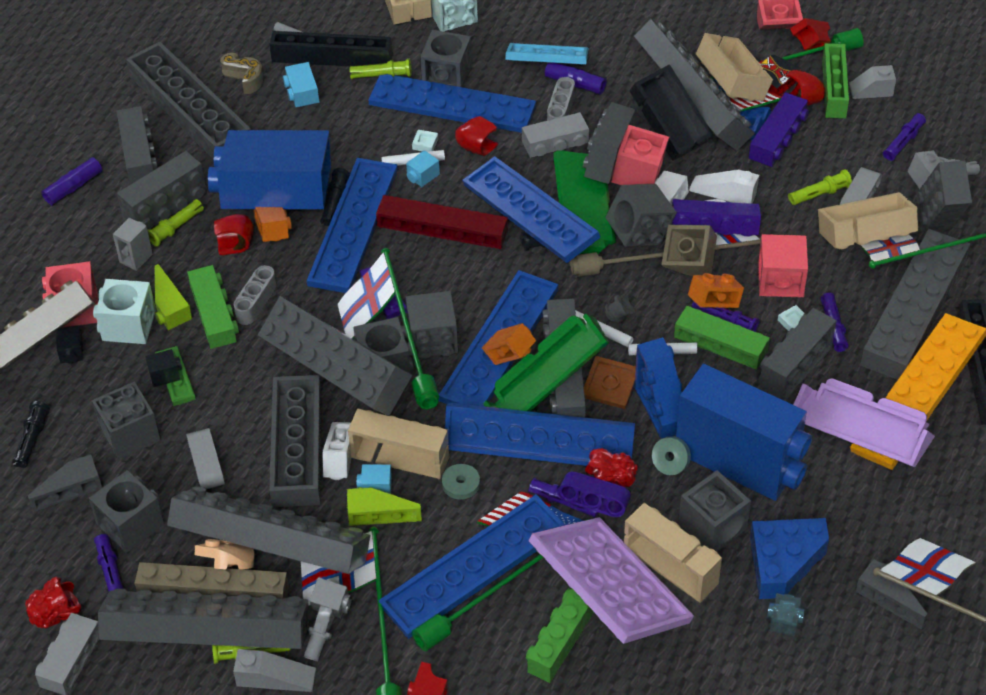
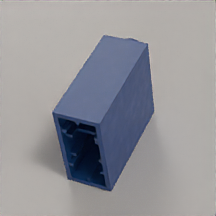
[208,130,331,209]
[676,363,812,501]

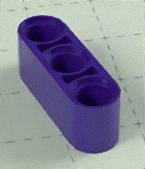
[558,471,631,517]

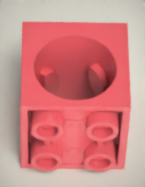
[611,125,669,185]
[758,234,808,297]
[42,261,98,327]

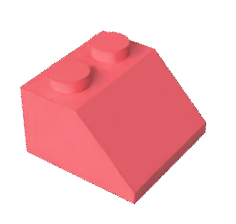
[757,0,803,30]

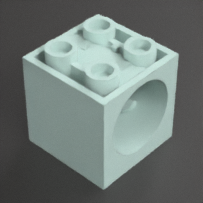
[431,0,478,31]
[93,279,156,344]

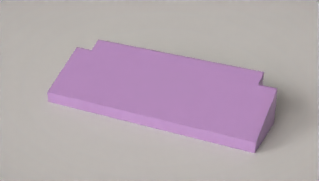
[794,378,935,468]

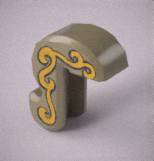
[220,53,264,94]

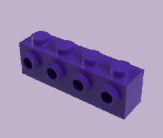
[749,92,809,167]
[671,199,761,236]

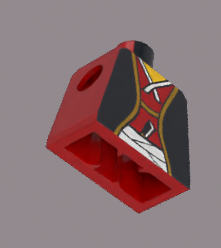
[755,55,801,96]

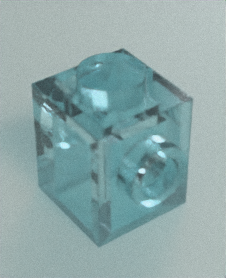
[767,593,805,636]

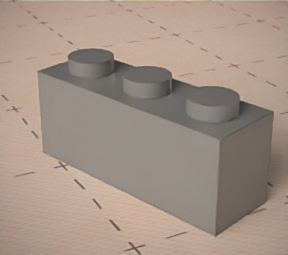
[522,112,589,158]
[35,613,99,695]

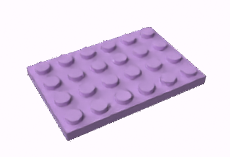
[529,517,694,644]

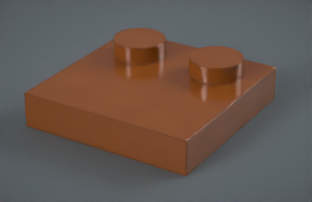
[584,356,636,410]

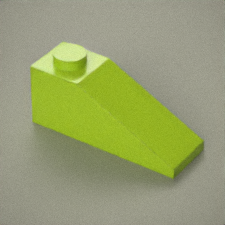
[155,264,192,330]
[347,487,422,526]

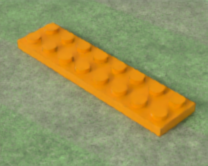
[850,313,986,470]

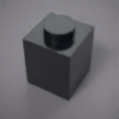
[56,327,83,364]
[145,349,182,387]

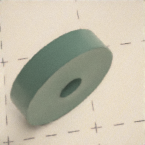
[652,436,691,475]
[442,464,480,499]

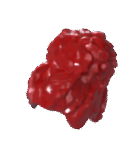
[585,448,638,487]
[25,576,81,628]

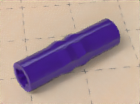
[545,62,607,95]
[41,157,102,206]

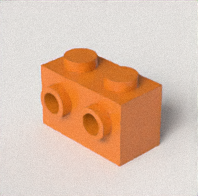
[254,207,291,242]
[688,273,744,308]
[482,323,536,365]

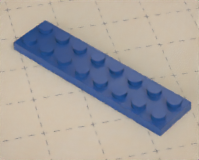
[368,74,536,133]
[463,156,600,263]
[307,158,398,293]
[439,270,558,407]
[445,403,635,466]
[378,494,565,639]

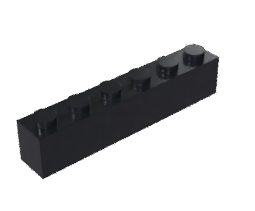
[269,31,393,66]
[957,299,986,425]

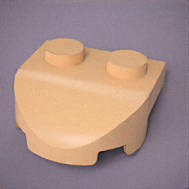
[195,539,254,570]

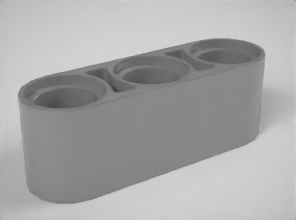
[547,77,575,121]
[840,167,882,205]
[234,265,276,325]
[186,428,225,489]

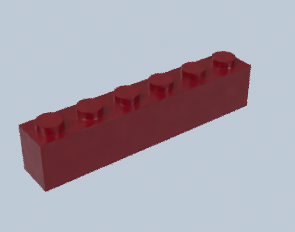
[376,195,508,249]

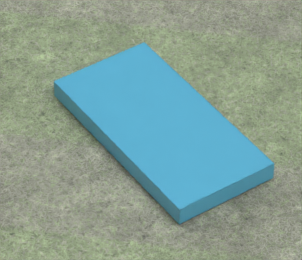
[506,43,589,64]

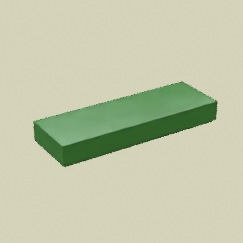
[155,346,196,406]

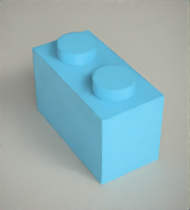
[283,62,319,107]

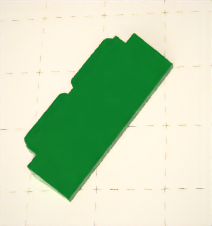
[553,150,616,254]
[483,313,609,412]

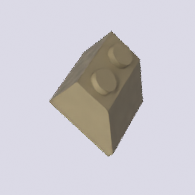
[662,225,717,276]

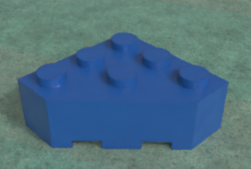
[634,338,682,439]
[750,518,829,599]

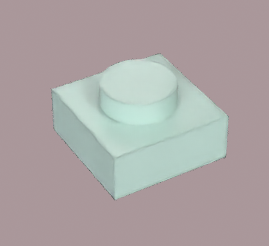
[412,130,438,152]
[778,305,805,331]

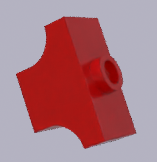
[790,18,831,50]
[407,662,448,695]

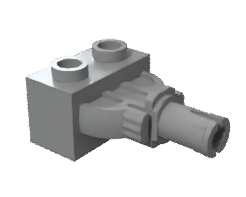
[907,150,980,189]
[304,577,352,661]

